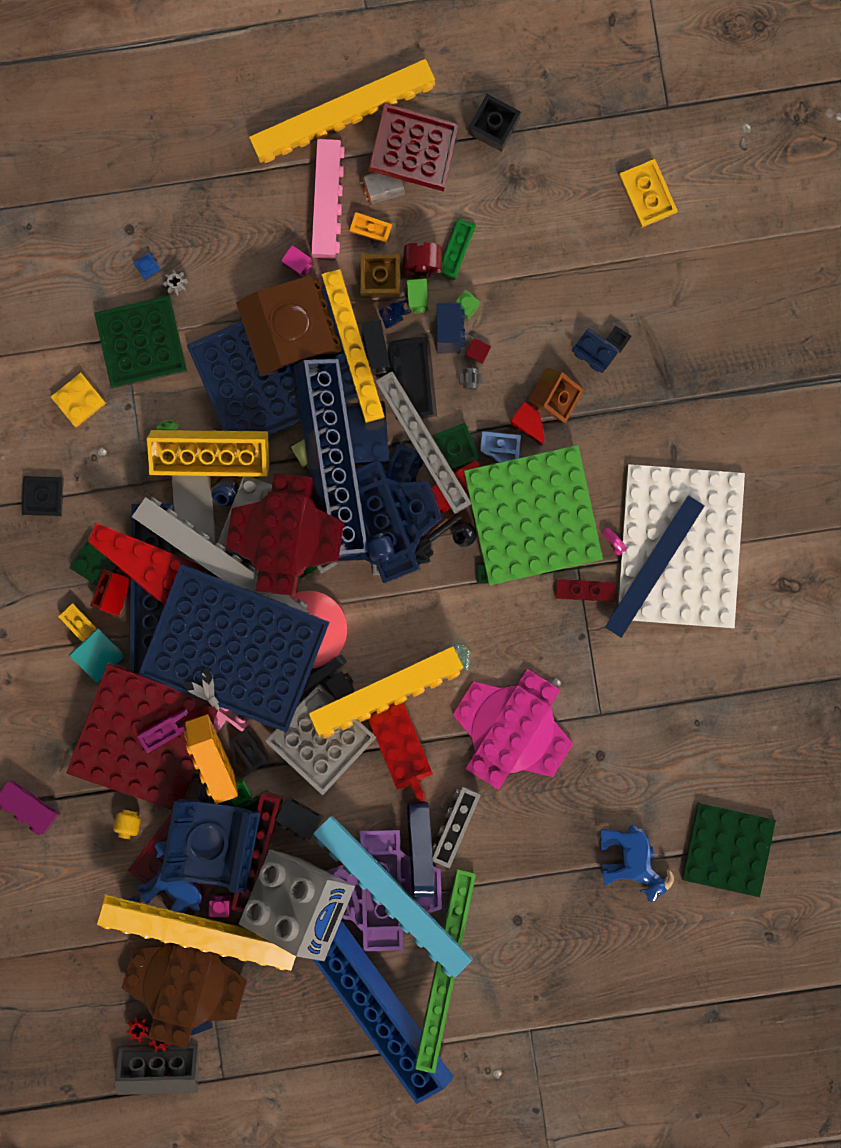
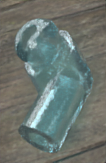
[452,643,471,670]

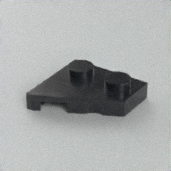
[229,728,269,782]

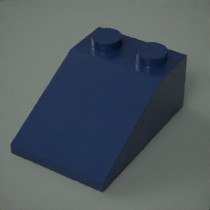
[347,405,389,465]

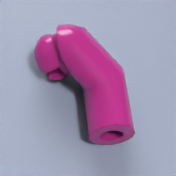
[602,528,626,555]

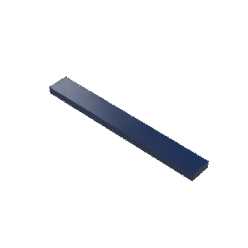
[604,495,705,638]

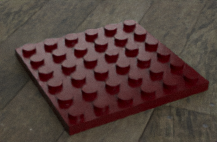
[66,663,218,810]

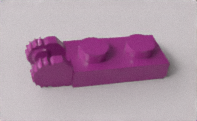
[137,709,193,753]

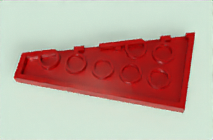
[88,523,206,606]

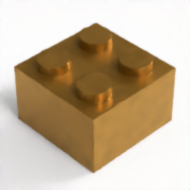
[361,254,400,298]

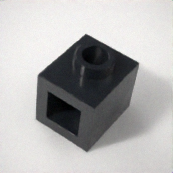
[325,670,355,700]

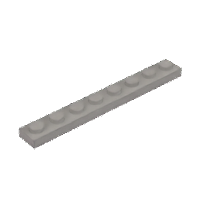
[376,372,472,514]

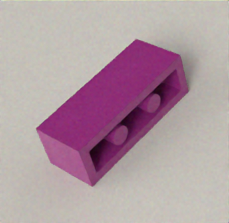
[0,780,60,835]

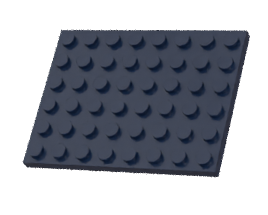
[187,285,358,437]
[139,564,330,732]

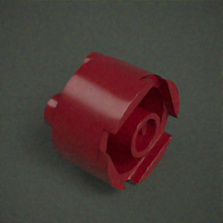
[403,242,442,279]

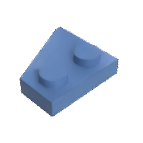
[480,431,521,463]

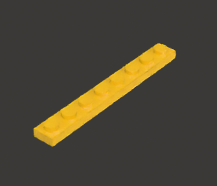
[321,269,384,423]

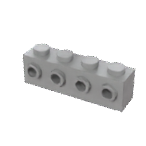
[432,786,481,869]

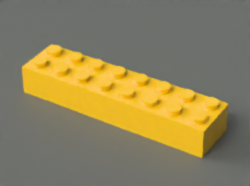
[309,646,464,739]

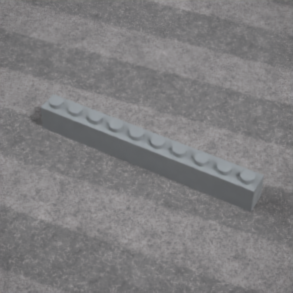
[132,497,309,613]

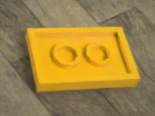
[619,159,678,228]

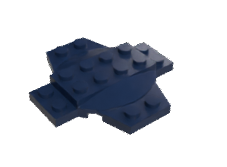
[338,460,443,584]

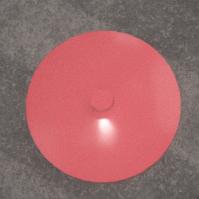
[290,591,347,669]

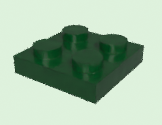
[432,423,480,470]
[69,536,117,585]

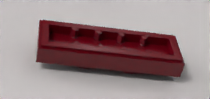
[556,579,615,602]

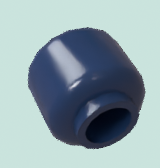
[211,477,239,506]
[367,533,395,564]

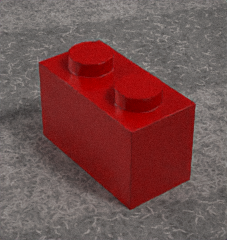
[90,569,131,616]

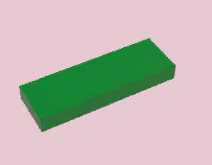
[441,219,476,280]

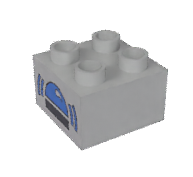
[239,850,355,961]

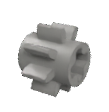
[163,270,188,296]

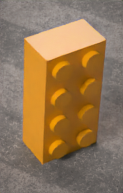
[184,714,238,804]

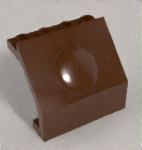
[236,275,341,376]

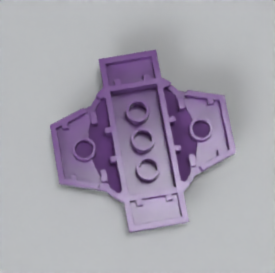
[326,830,442,951]

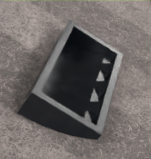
[389,338,437,420]

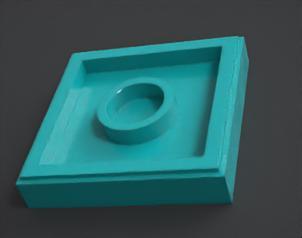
[69,628,125,683]

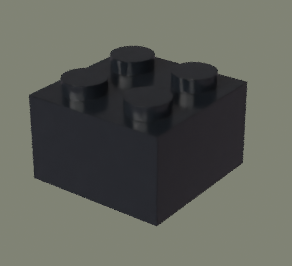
[468,94,521,152]
[275,797,324,841]

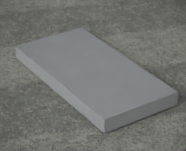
[172,475,216,544]

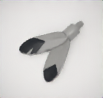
[184,668,220,710]

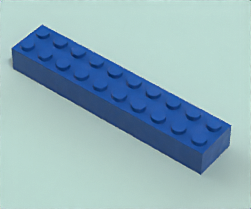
[313,920,454,1104]

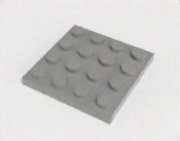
[265,684,376,796]

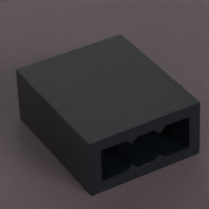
[362,320,391,378]

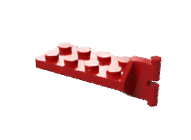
[368,702,433,802]

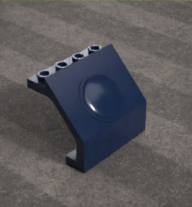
[160,799,260,893]

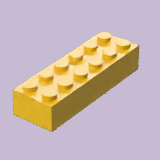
[147,430,270,477]

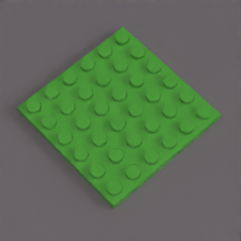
[464,445,603,586]

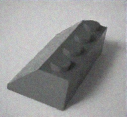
[115,1045,199,1095]

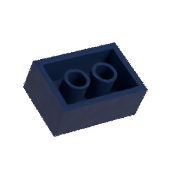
[436,303,465,354]

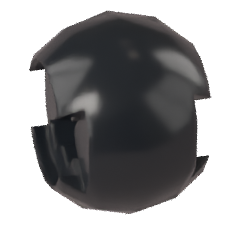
[452,523,477,547]

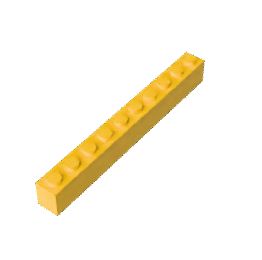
[249,59,435,163]
[97,895,296,970]

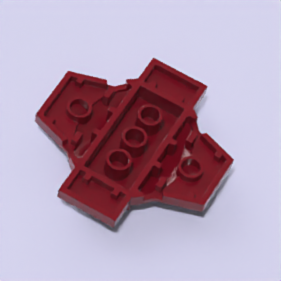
[226,473,344,596]

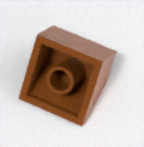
[528,367,584,423]

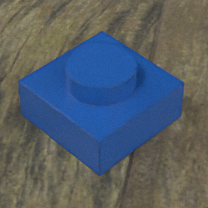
[133,253,161,280]

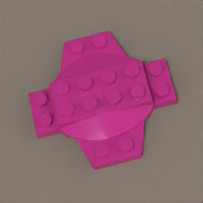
[453,669,573,790]

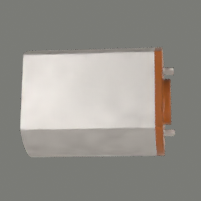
[360,173,405,205]

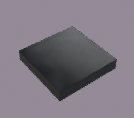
[22,476,64,517]

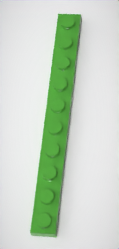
[414,869,476,1074]

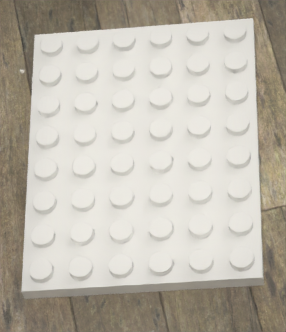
[618,464,745,628]

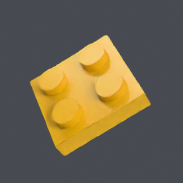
[51,373,106,428]

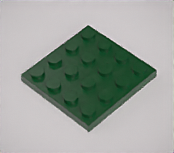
[94,295,187,389]
[682,803,776,897]

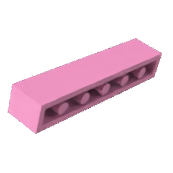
[312,139,345,259]

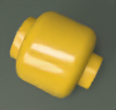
[113,809,141,840]

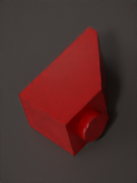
[510,402,545,446]

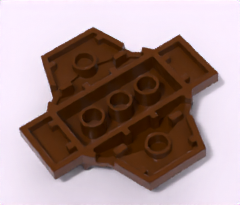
[121,942,247,1049]

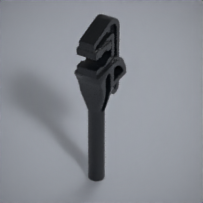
[414,513,462,565]

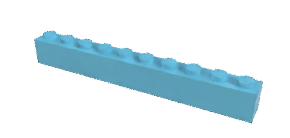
[314,816,473,978]

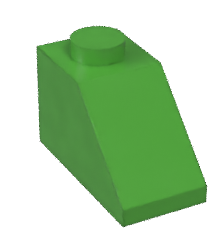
[407,279,429,314]

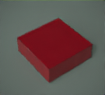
[465,338,491,364]

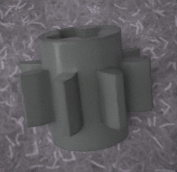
[459,368,482,390]

